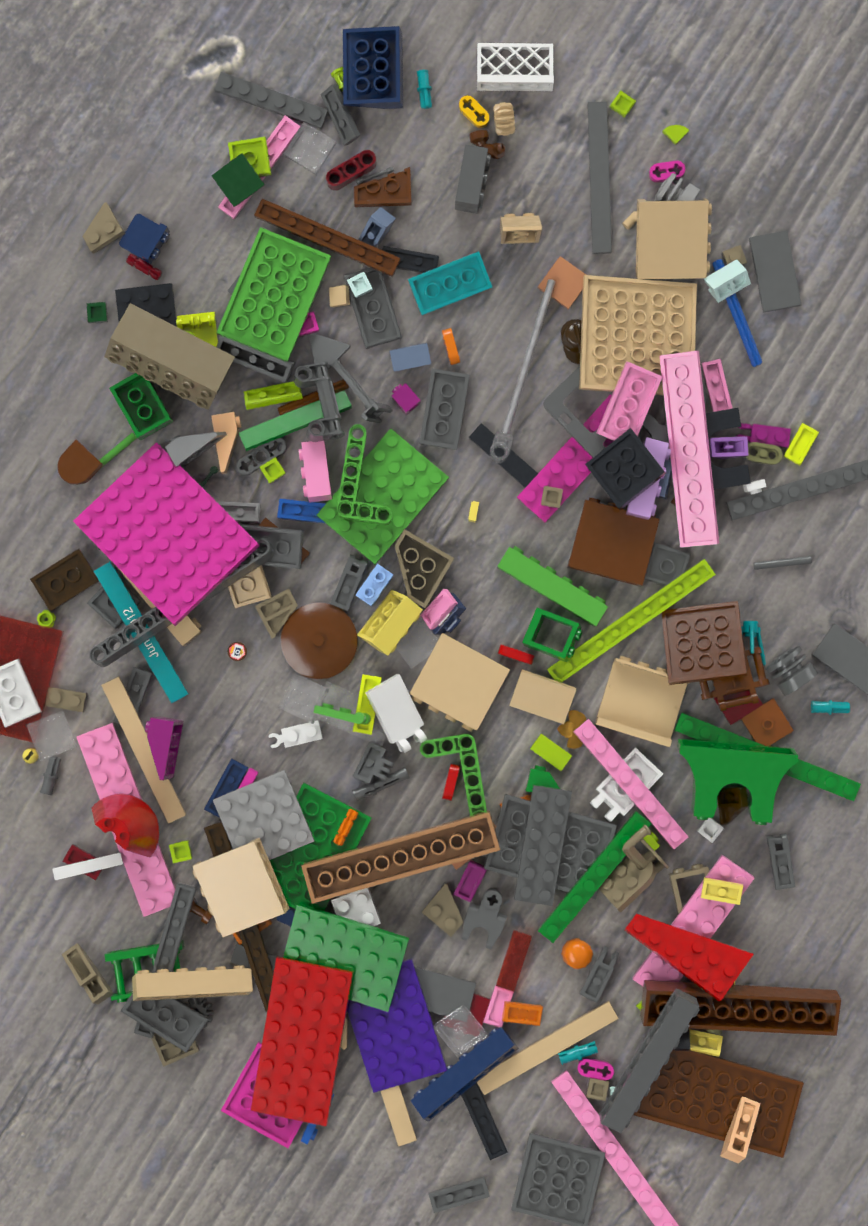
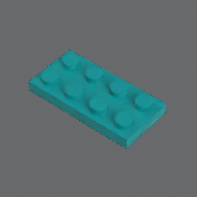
[408,251,492,315]

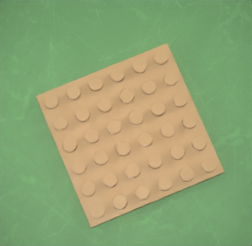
[579,275,697,395]

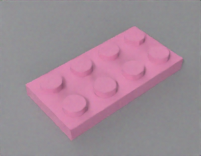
[596,361,663,441]

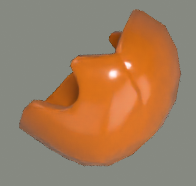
[561,938,593,969]

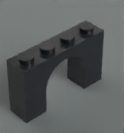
[706,408,751,490]

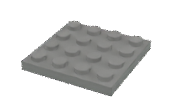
[213,769,315,860]

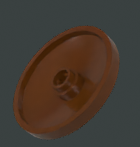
[281,603,358,679]

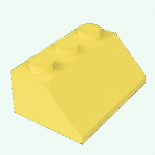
[357,590,423,656]

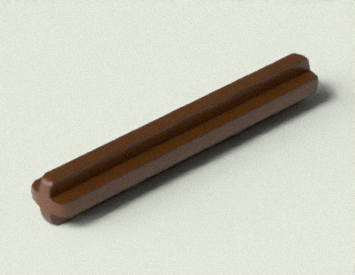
[277,379,349,416]

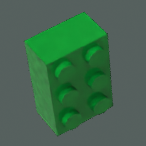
[109,373,173,441]

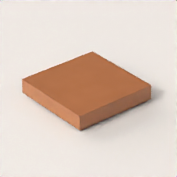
[538,256,586,310]

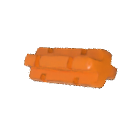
[333,809,358,846]

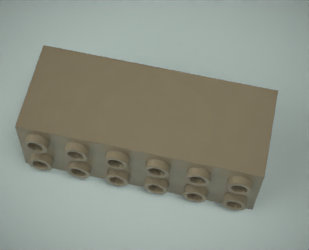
[104,303,235,410]

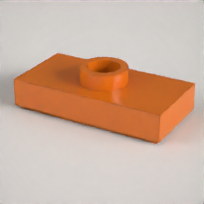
[501,1001,543,1026]

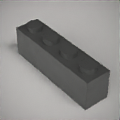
[217,335,295,382]

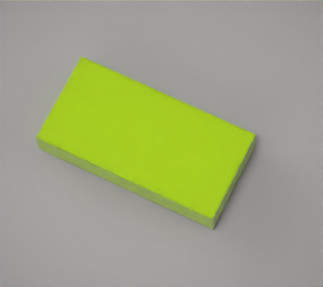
[530,734,572,771]

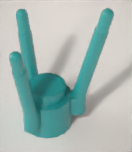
[741,621,766,666]

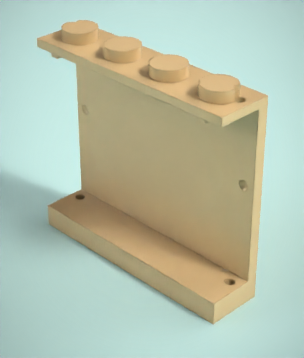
[636,198,712,279]
[409,633,510,732]
[595,656,689,747]
[192,838,290,937]

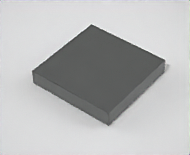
[644,542,691,586]
[87,586,141,629]

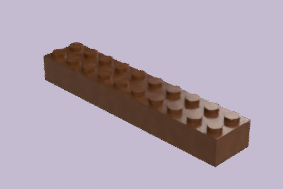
[640,980,841,1036]

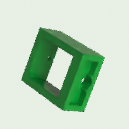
[522,608,583,662]

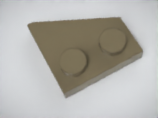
[255,589,298,639]
[422,883,463,937]

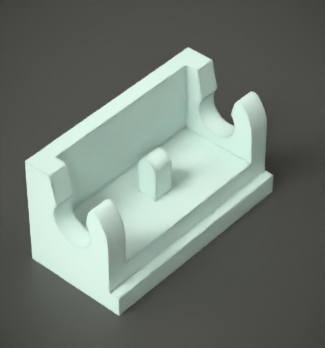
[704,259,751,303]

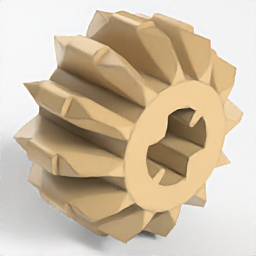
[493,102,515,136]

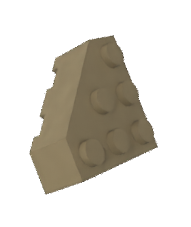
[395,529,454,609]

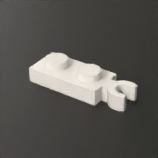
[269,720,323,748]

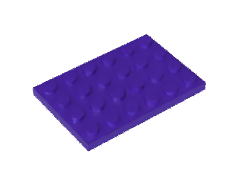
[347,959,447,1093]

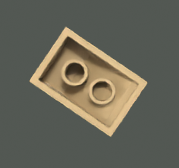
[500,213,542,244]

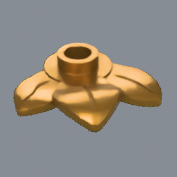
[557,710,586,749]

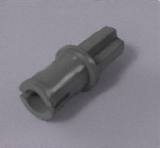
[40,756,61,795]

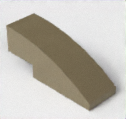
[62,943,114,1005]

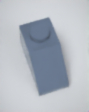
[358,207,396,248]

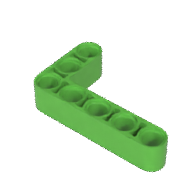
[337,424,392,526]
[420,734,487,816]

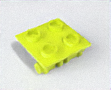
[176,312,218,347]

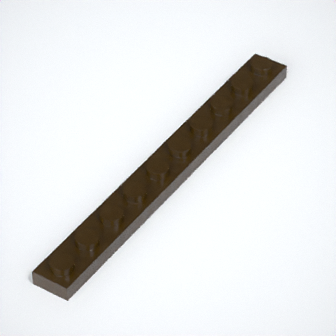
[204,821,274,1012]

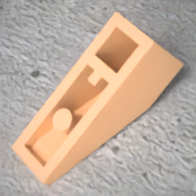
[211,412,241,474]
[720,1096,760,1163]

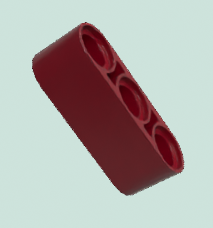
[326,150,376,191]

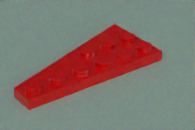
[624,913,754,1002]

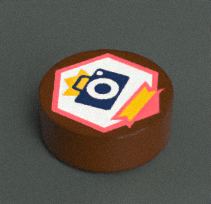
[227,642,247,661]

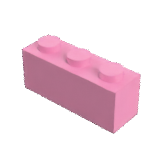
[299,441,332,503]

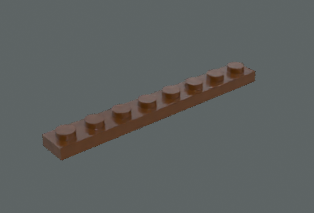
[254,198,401,277]

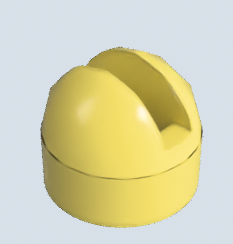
[22,748,39,764]

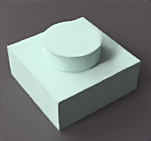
[347,272,373,298]

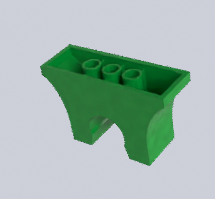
[677,739,798,825]

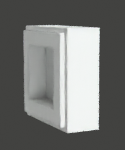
[697,818,724,843]

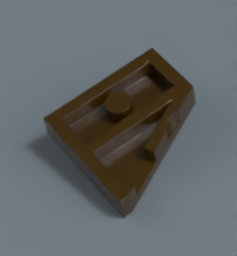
[717,787,748,825]

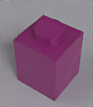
[391,383,421,415]

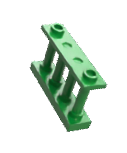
[104,940,184,1003]

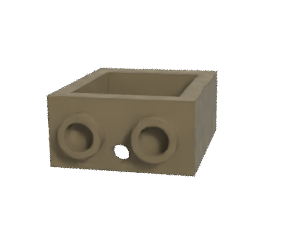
[669,863,709,915]

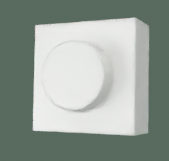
[743,479,766,495]

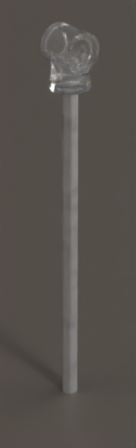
[490,279,555,463]

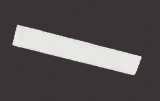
[52,853,123,880]

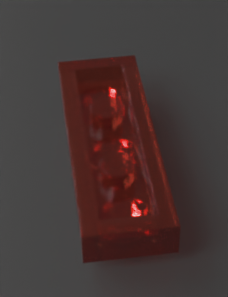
[496,929,532,992]

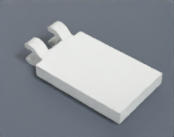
[365,674,427,753]
[590,747,663,822]

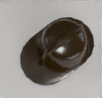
[561,319,582,364]

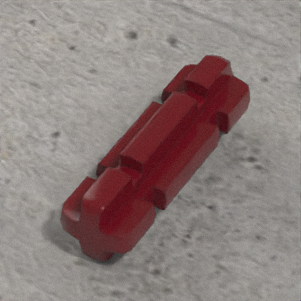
[126,254,162,280]

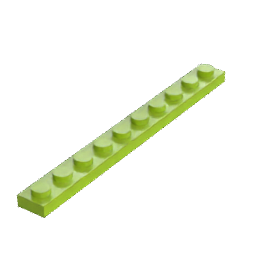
[547,559,716,683]

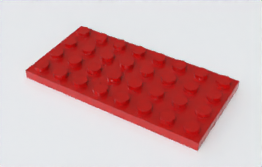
[251,957,353,1126]

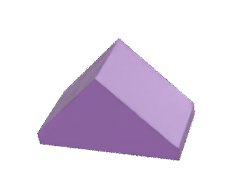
[709,436,749,459]

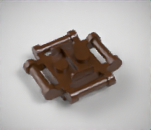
[700,641,770,712]

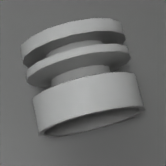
[654,173,700,201]

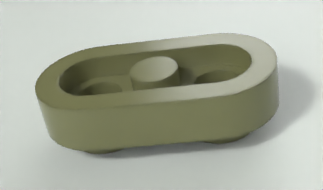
[744,442,783,465]

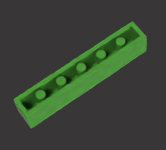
[497,546,608,627]

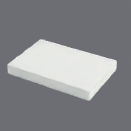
[0,659,42,728]

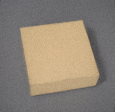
[329,285,350,307]

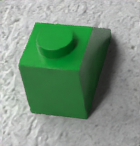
[525,765,560,792]

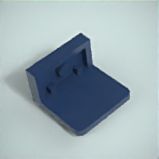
[119,214,170,264]

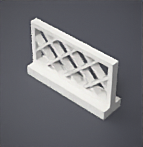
[477,43,554,91]

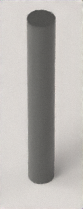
[753,556,812,570]

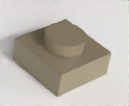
[722,245,747,265]
[541,486,563,509]
[586,1078,609,1101]

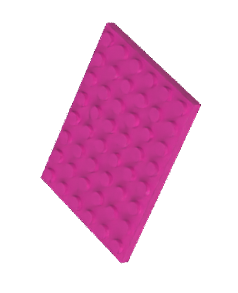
[73,442,260,626]

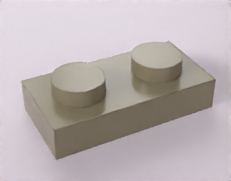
[45,687,87,712]

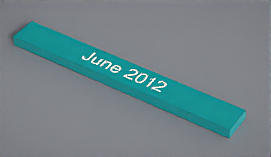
[94,561,189,703]

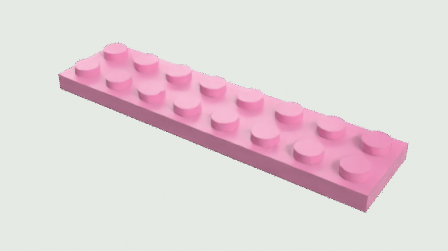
[633,855,755,986]

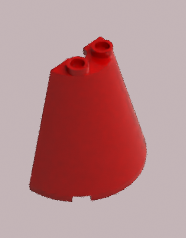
[91,794,160,858]

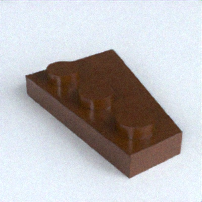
[354,167,412,207]

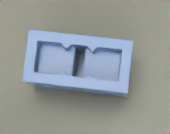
[356,564,394,607]

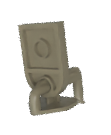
[599,825,669,913]

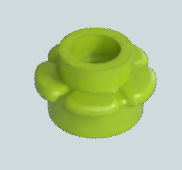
[37,610,56,628]

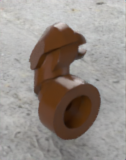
[469,130,505,159]

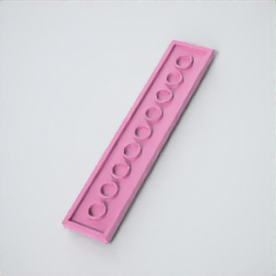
[660,351,719,547]
[77,723,176,917]

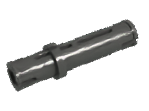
[352,767,410,801]

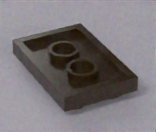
[30,549,100,612]

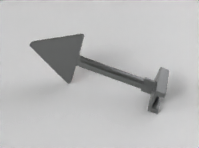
[309,333,393,423]

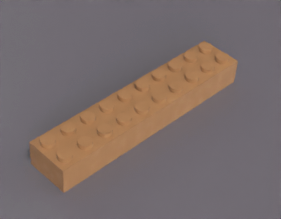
[302,811,500,904]

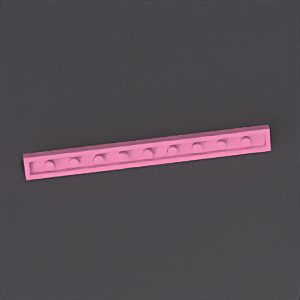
[551,1070,679,1226]

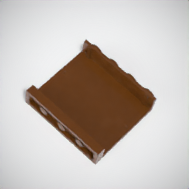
[567,498,660,587]

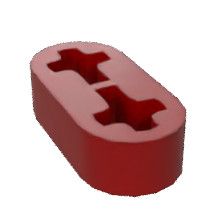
[497,644,535,665]
[442,763,460,801]

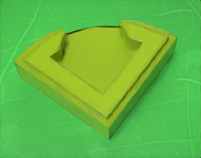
[662,125,690,145]

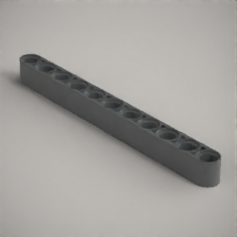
[90,539,274,667]

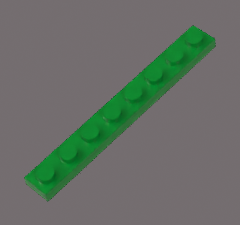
[538,811,651,943]

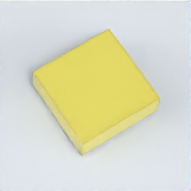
[468,501,479,523]

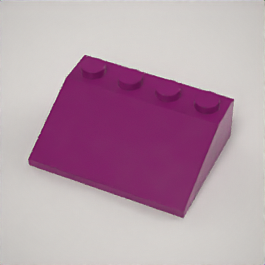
[145,717,184,781]

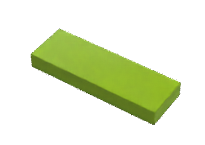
[243,381,303,410]

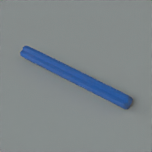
[712,259,762,367]

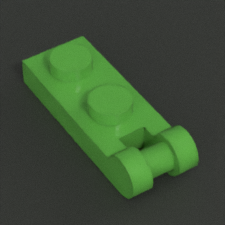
[313,703,371,725]

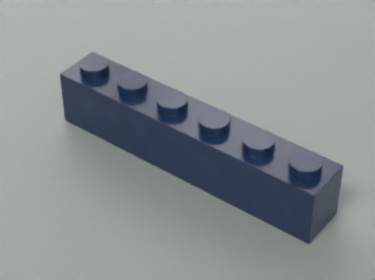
[410,1027,519,1122]

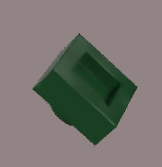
[86,302,108,323]

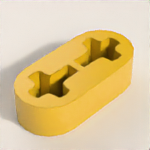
[459,95,489,128]

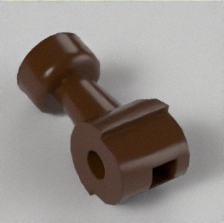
[190,898,213,925]

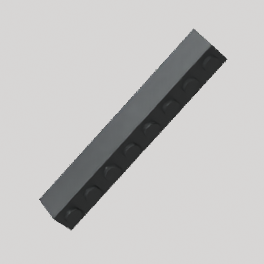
[599,988,699,1133]

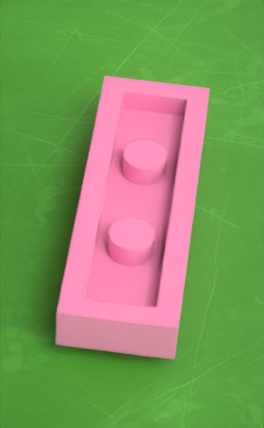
[701,359,732,412]

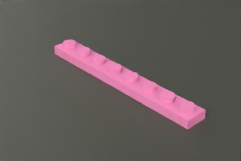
[573,719,688,850]

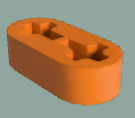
[442,328,460,365]

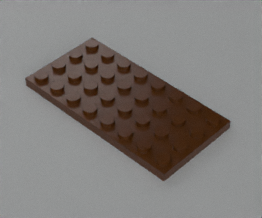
[633,1050,804,1158]

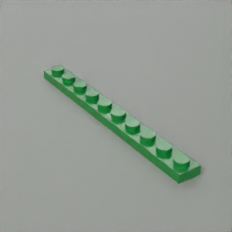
[674,712,861,801]

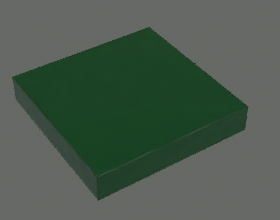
[211,153,265,207]

